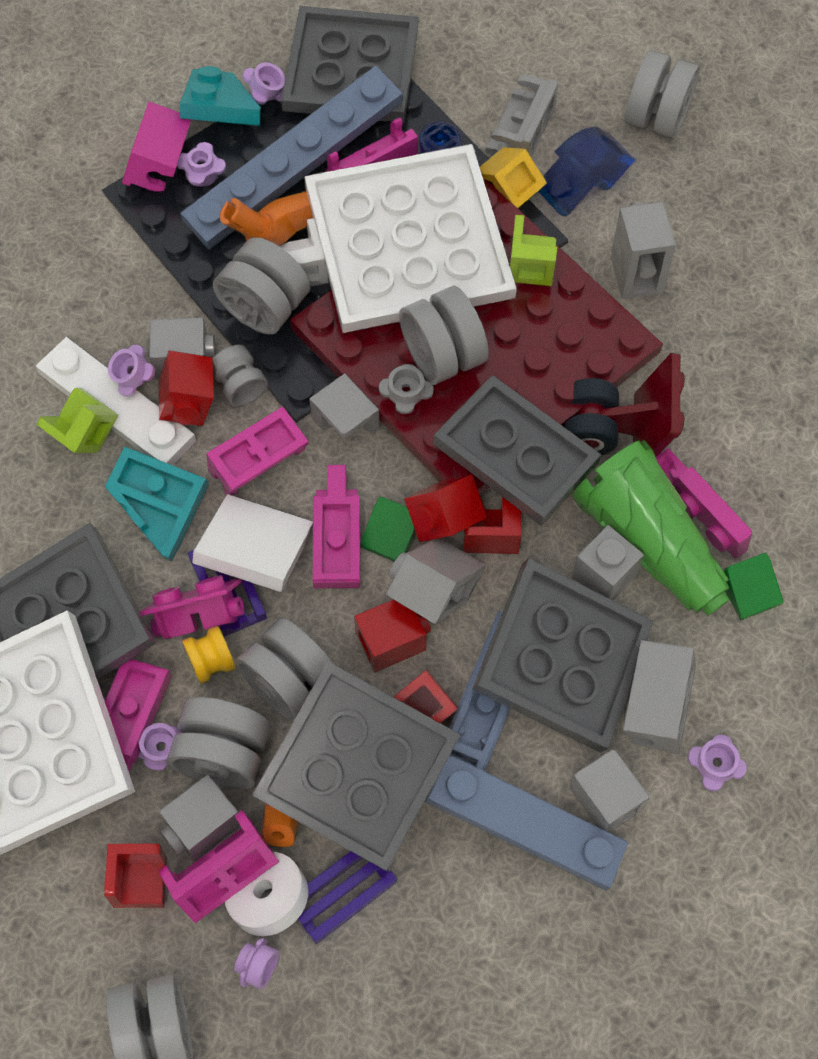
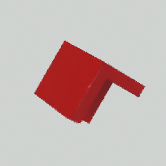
[464,497,521,554]
[104,844,167,908]

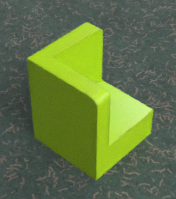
[510,215,557,286]
[36,388,119,453]

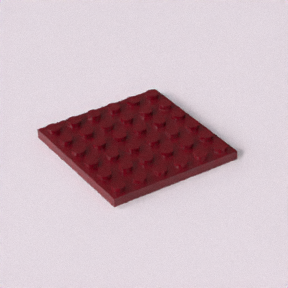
[290,179,663,495]

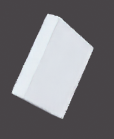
[192,494,313,592]

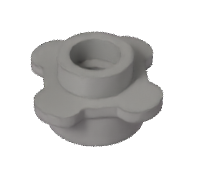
[379,364,433,414]

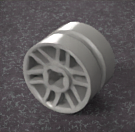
[625,49,700,139]
[213,237,311,334]
[399,285,489,385]
[235,618,332,723]
[166,697,271,789]
[107,973,194,1059]

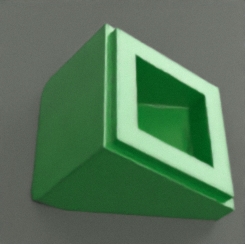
[360,496,417,562]
[724,552,784,620]

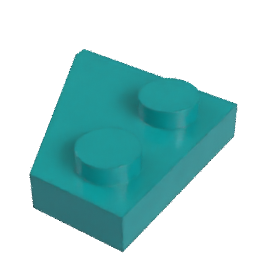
[180,66,260,125]
[105,446,209,562]

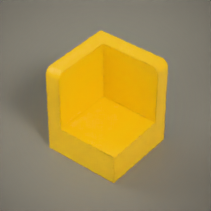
[479,147,547,208]

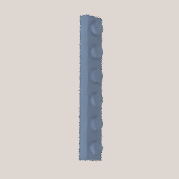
[180,66,403,250]

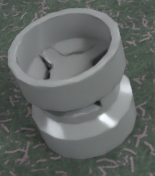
[213,345,268,407]

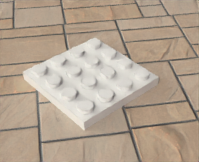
[304,144,516,333]
[0,611,135,855]

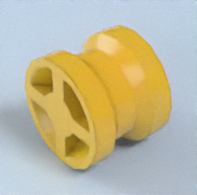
[182,626,236,685]

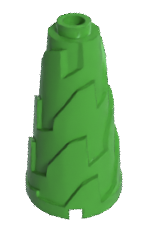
[571,439,730,617]

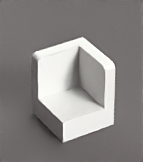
[279,218,328,286]

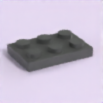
[433,375,601,526]

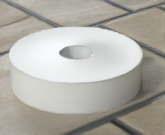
[225,852,308,936]

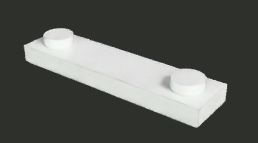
[36,337,196,465]

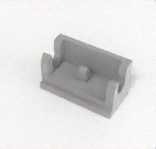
[485,75,559,158]
[623,640,696,755]

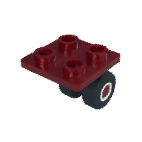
[564,353,685,457]

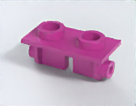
[140,575,244,640]

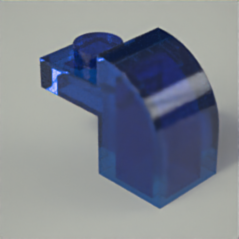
[538,127,635,217]

